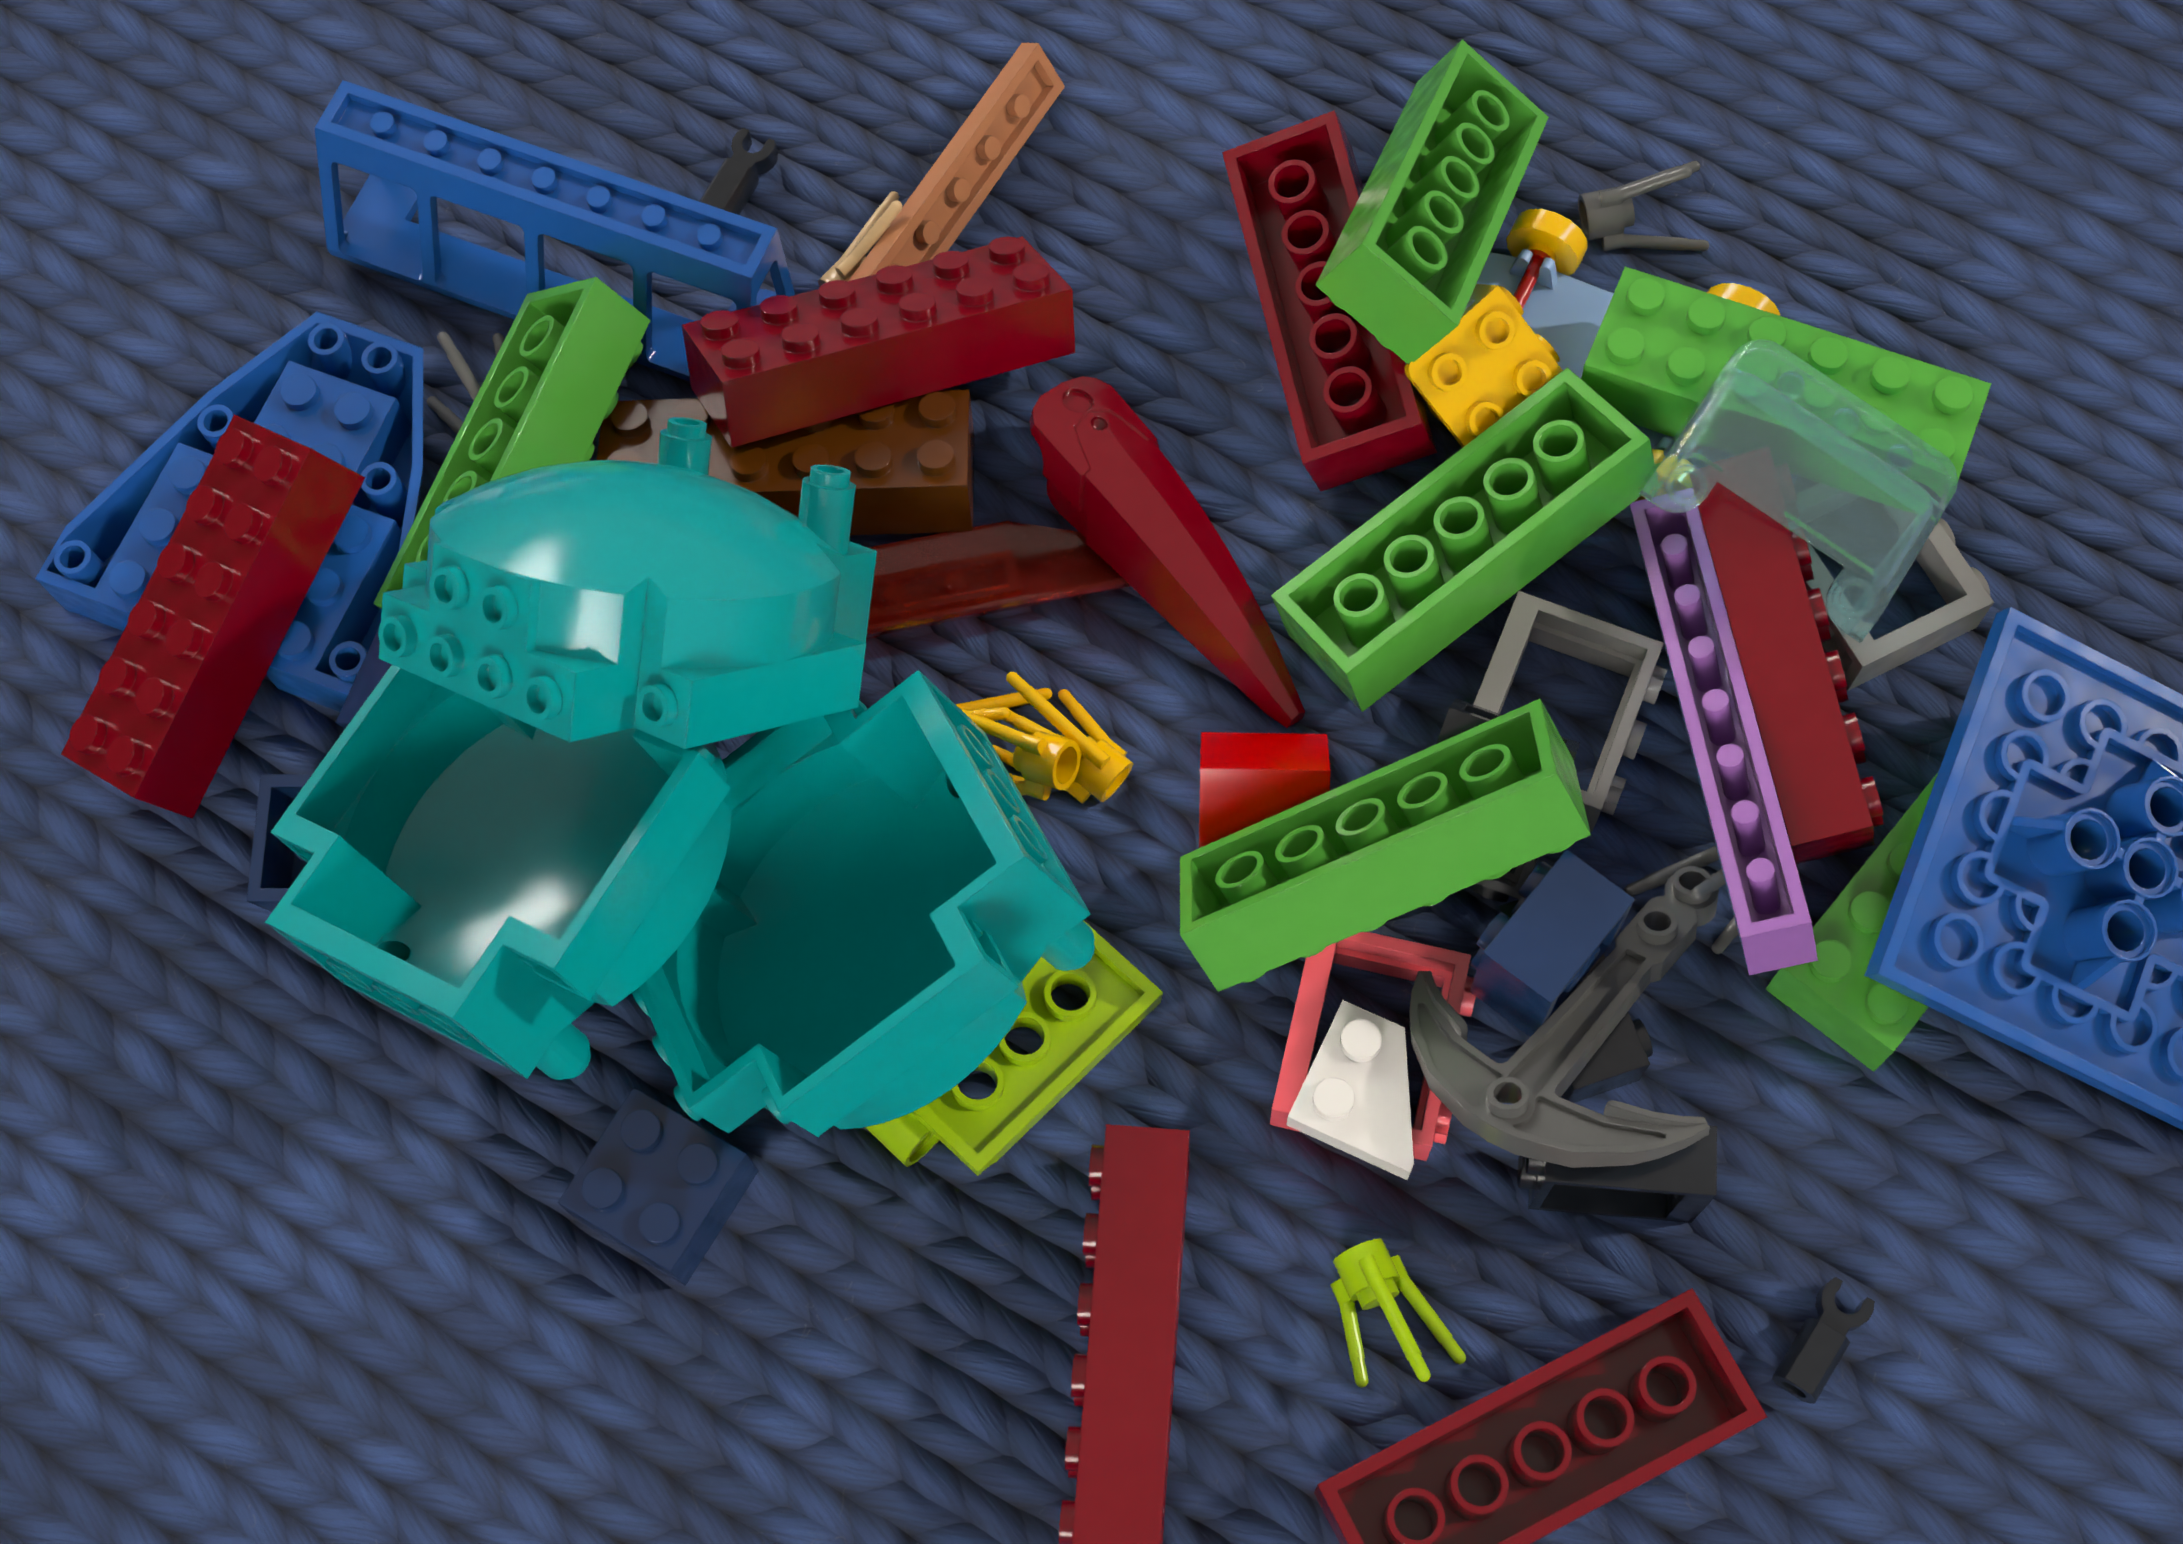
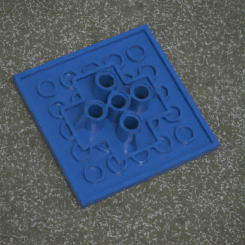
[1864,607,2183,1130]

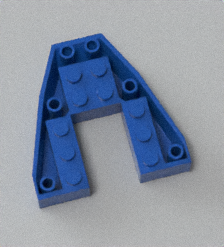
[35,311,423,712]

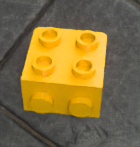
[1405,284,1563,448]

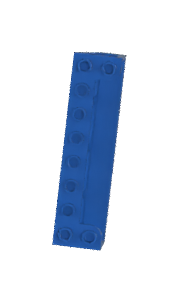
[314,80,795,382]

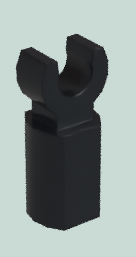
[699,128,778,215]
[1772,1277,1875,1404]

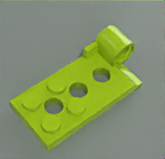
[865,920,1163,1176]

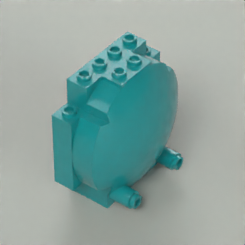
[378,417,877,749]
[265,665,732,1080]
[632,670,1095,1137]

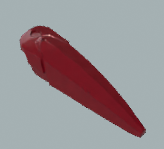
[1029,376,1305,728]

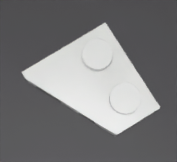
[1286,1000,1414,1180]

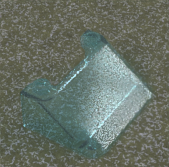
[1638,339,1958,643]

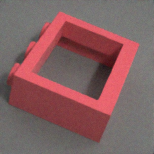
[1270,932,1476,1161]

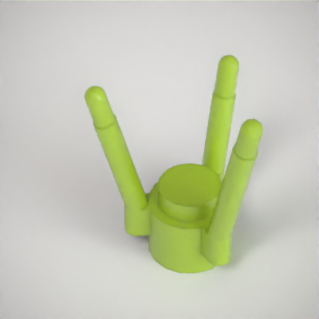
[1330,1238,1466,1388]

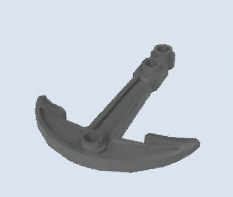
[1409,866,1719,1168]

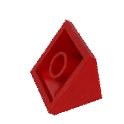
[1199,732,1330,848]

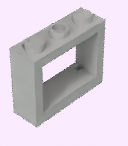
[1788,485,1994,691]
[1473,591,1668,832]

